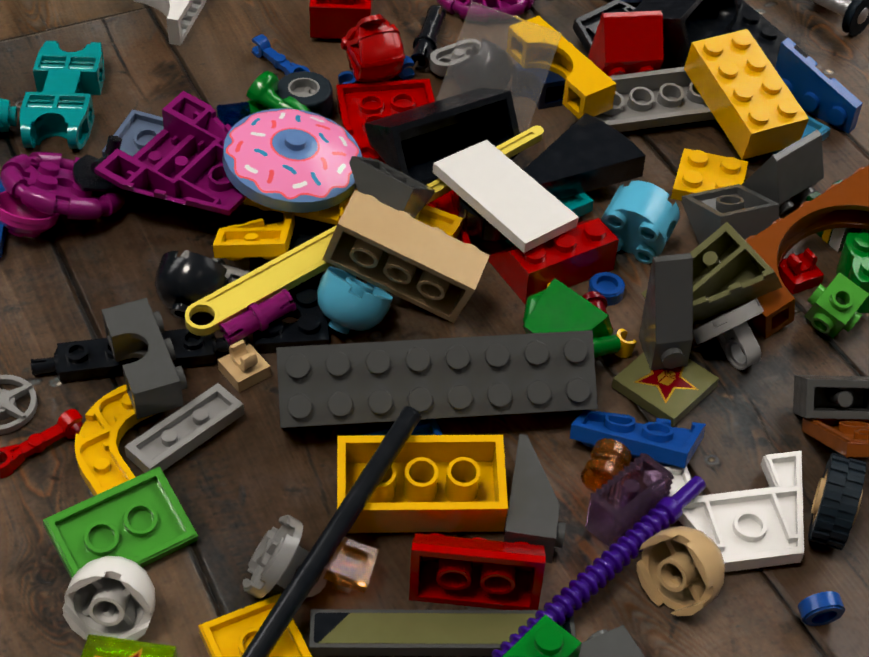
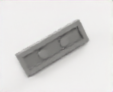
[124,383,244,473]

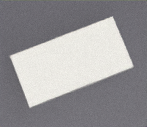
[432,139,579,253]

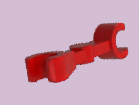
[0,409,83,479]

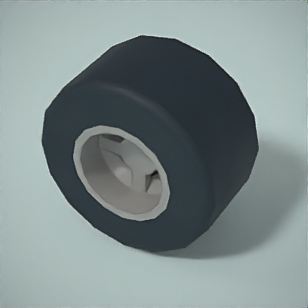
[276,71,333,119]

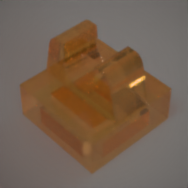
[323,537,379,594]

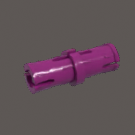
[219,289,296,345]

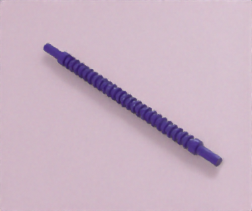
[491,476,706,657]

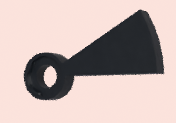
[458,113,646,241]

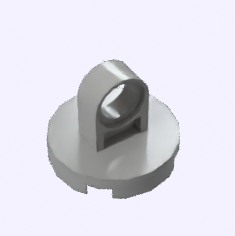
[693,298,764,370]

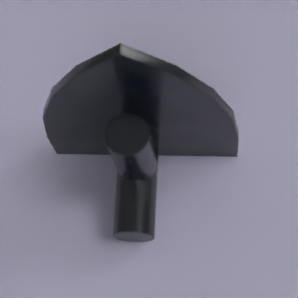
[72,135,126,192]

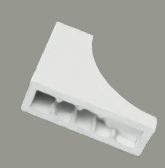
[133,0,207,46]

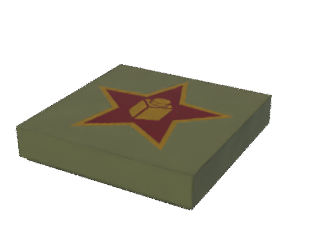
[611,352,719,427]

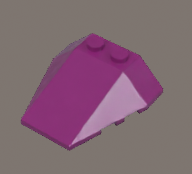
[94,91,247,215]

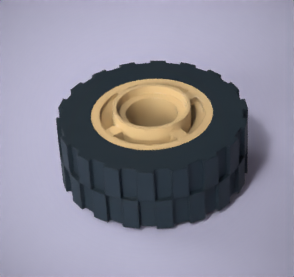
[808,452,866,550]

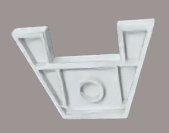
[646,451,804,572]

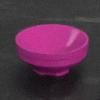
[0,191,60,238]

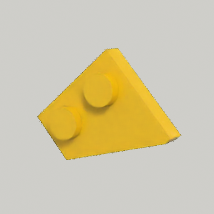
[213,212,296,261]

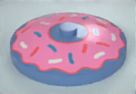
[222,108,362,213]

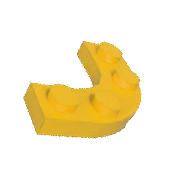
[75,385,156,496]

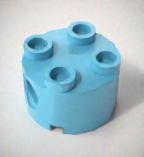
[601,180,680,264]

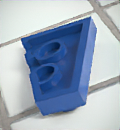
[775,37,863,134]
[569,410,706,468]

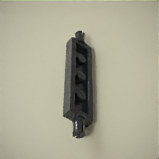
[31,329,230,382]

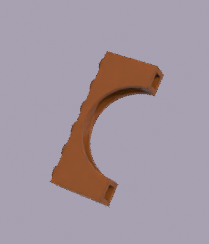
[734,165,869,339]

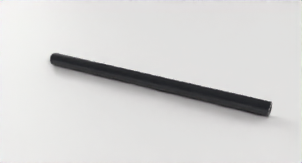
[241,406,422,657]

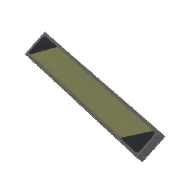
[309,609,576,656]

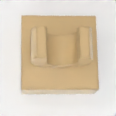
[217,339,271,392]

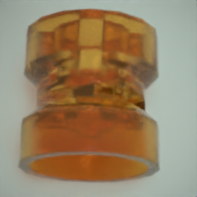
[581,438,632,496]

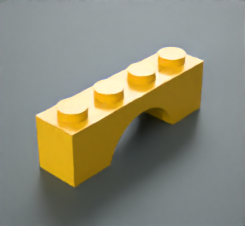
[506,16,617,119]

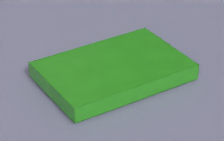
[43,466,198,580]

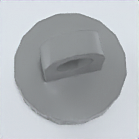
[242,515,328,598]

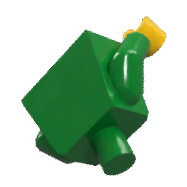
[523,278,637,359]

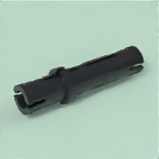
[411,5,446,70]

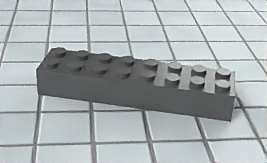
[276,330,598,428]

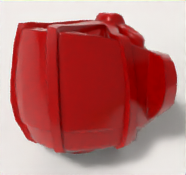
[340,14,405,82]

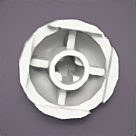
[62,556,156,647]

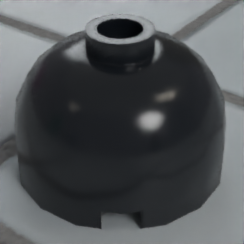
[155,251,232,320]

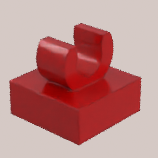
[778,248,824,295]

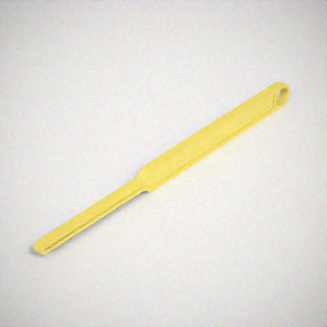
[185,125,544,336]

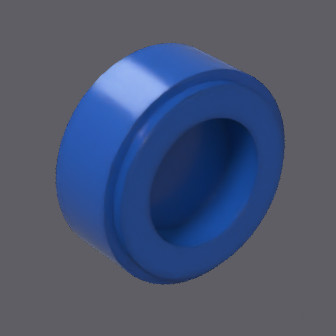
[588,272,625,306]
[798,591,845,626]

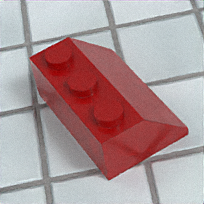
[488,218,619,305]
[409,533,546,610]

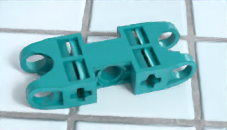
[20,40,105,150]

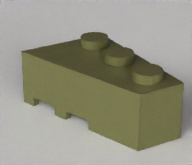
[641,222,782,325]

